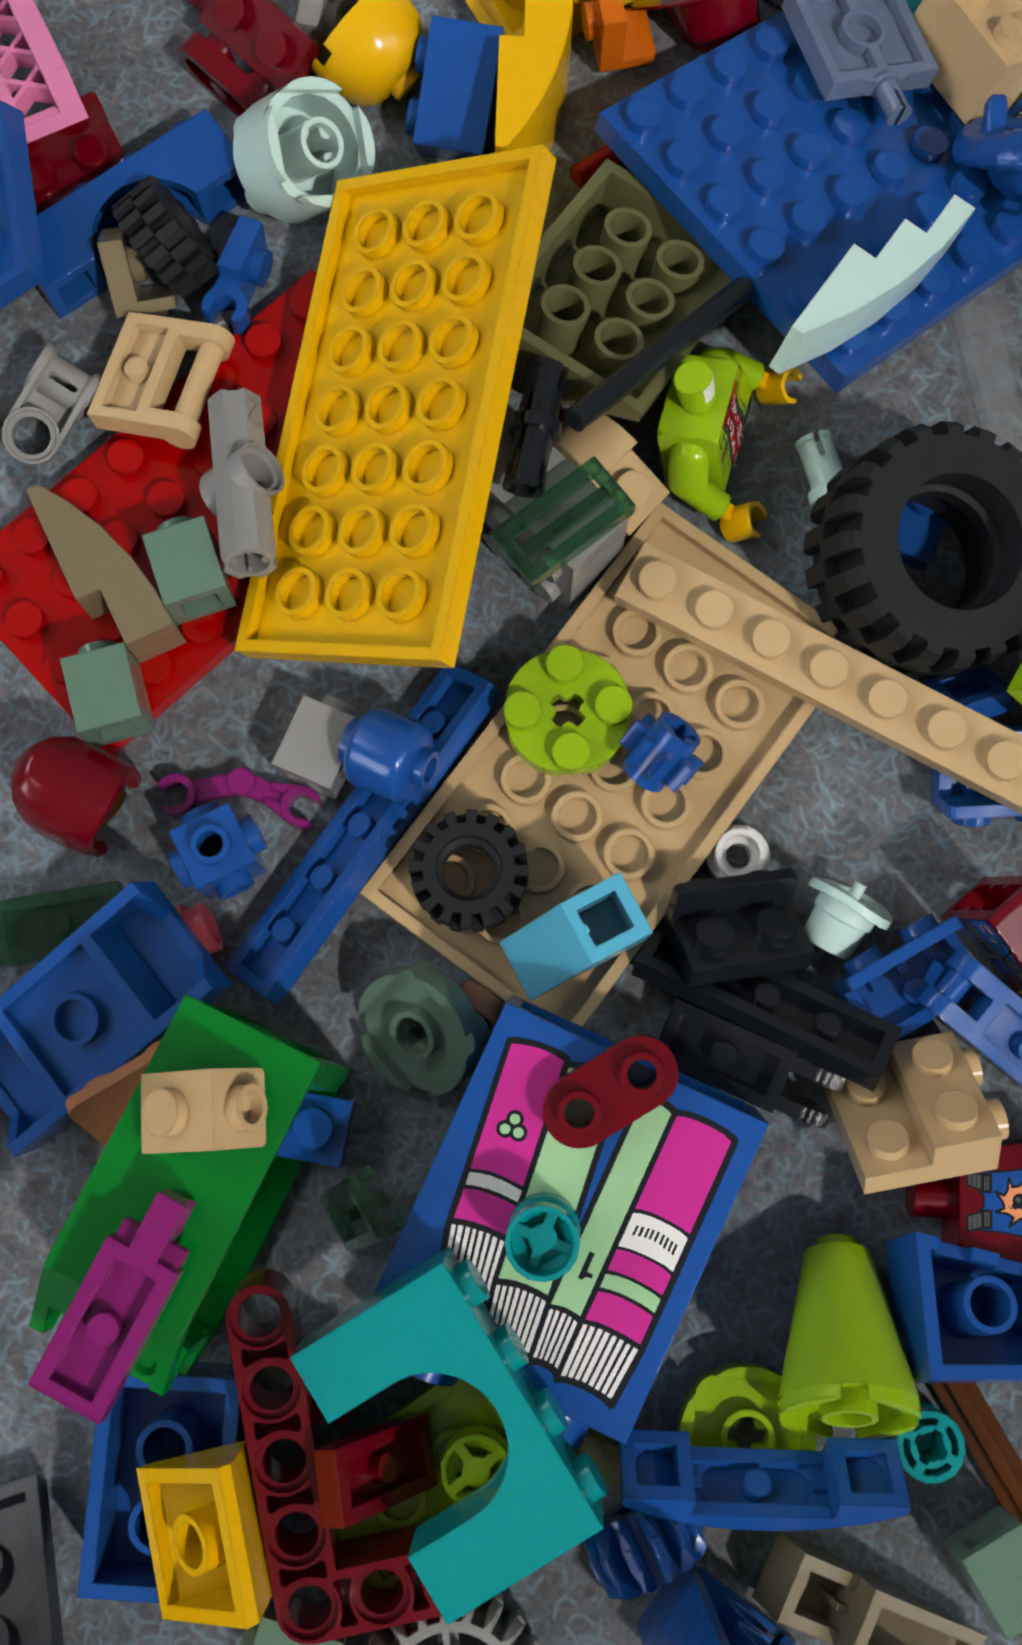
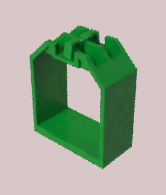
[29,994,351,1396]

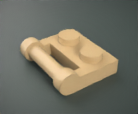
[87,312,235,449]

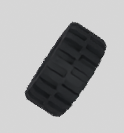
[803,421,1022,680]

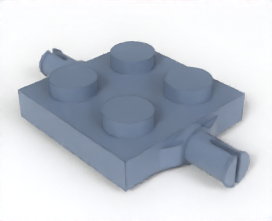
[781,0,939,126]

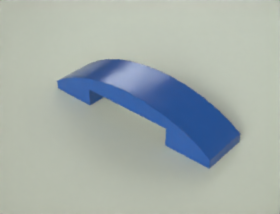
[617,1429,911,1531]

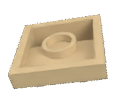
[824,1031,1009,1195]

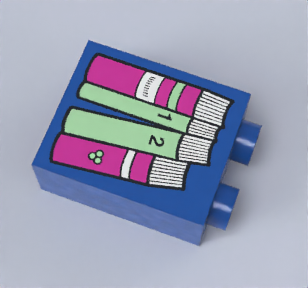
[374,995,769,1449]

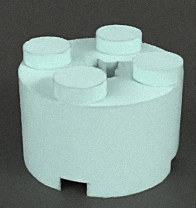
[233,76,375,223]

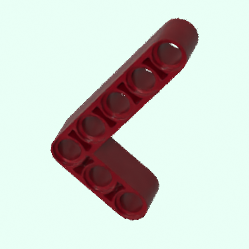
[226,1269,442,1644]

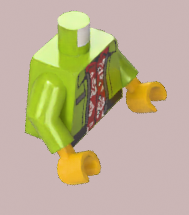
[657,347,802,542]

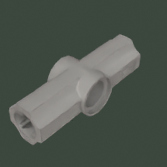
[199,388,285,579]

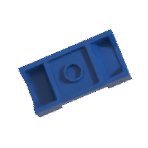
[0,881,233,1157]

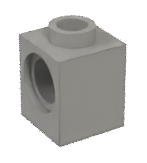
[271,695,359,801]

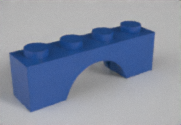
[36,108,246,319]

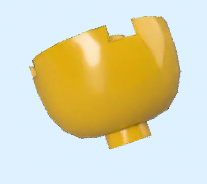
[312,0,426,107]

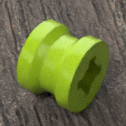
[441,1423,508,1502]

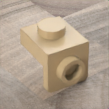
[141,1068,268,1154]

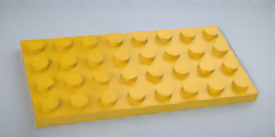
[234,144,557,668]

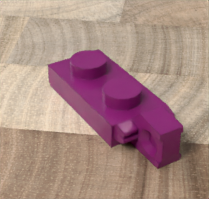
[28,1188,197,1425]

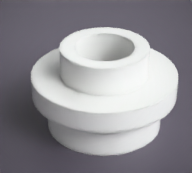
[706,825,770,878]

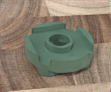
[358,960,489,1096]

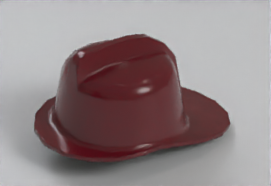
[632,0,761,53]

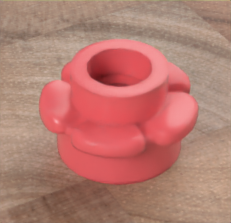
[175,902,223,954]

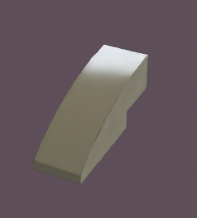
[25,484,187,663]
[752,1531,987,1645]

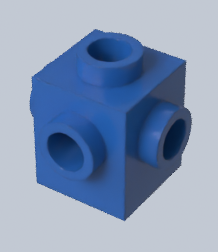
[168,802,268,900]

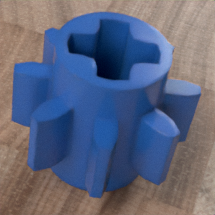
[619,712,703,792]

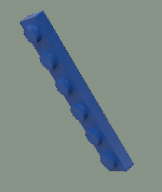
[224,665,501,1006]

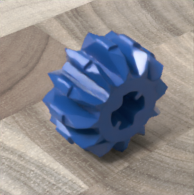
[584,1504,707,1600]

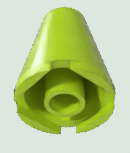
[777,1234,922,1439]

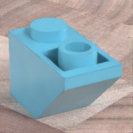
[499,872,653,1001]

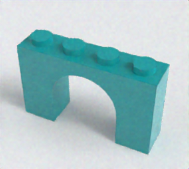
[290,1246,608,1625]

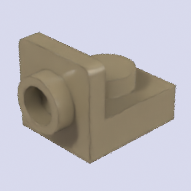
[97,227,179,318]

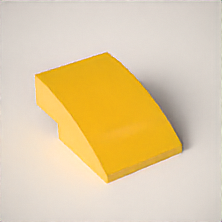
[495,0,574,153]

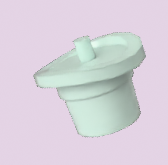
[804,876,893,960]

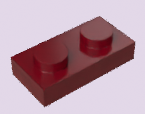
[199,0,324,90]
[313,1413,438,1529]

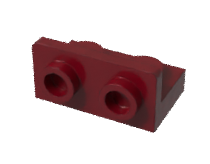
[27,92,125,214]

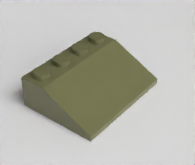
[511,158,732,422]

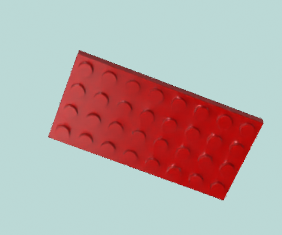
[0,269,316,754]

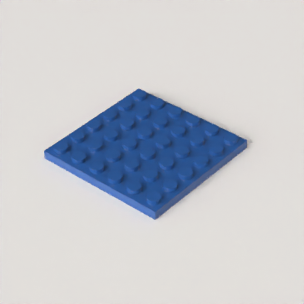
[594,11,1022,393]

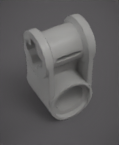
[2,342,102,465]

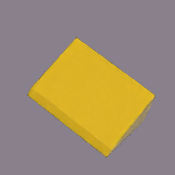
[136,1440,272,1629]

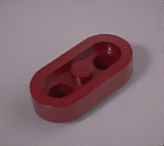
[176,31,274,117]
[543,1034,679,1149]

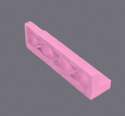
[0,0,89,144]

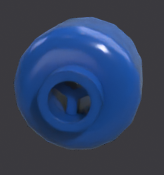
[338,708,440,802]

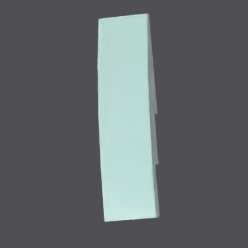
[769,194,976,374]

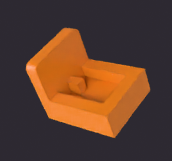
[581,0,656,73]

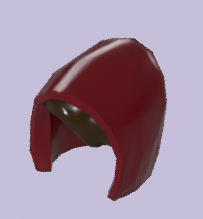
[11,736,142,857]

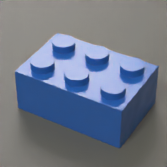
[77,1362,246,1603]

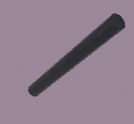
[565,277,754,432]

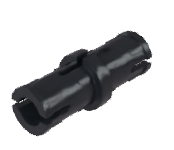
[502,357,569,498]

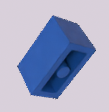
[406,15,505,161]

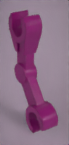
[157,767,323,830]

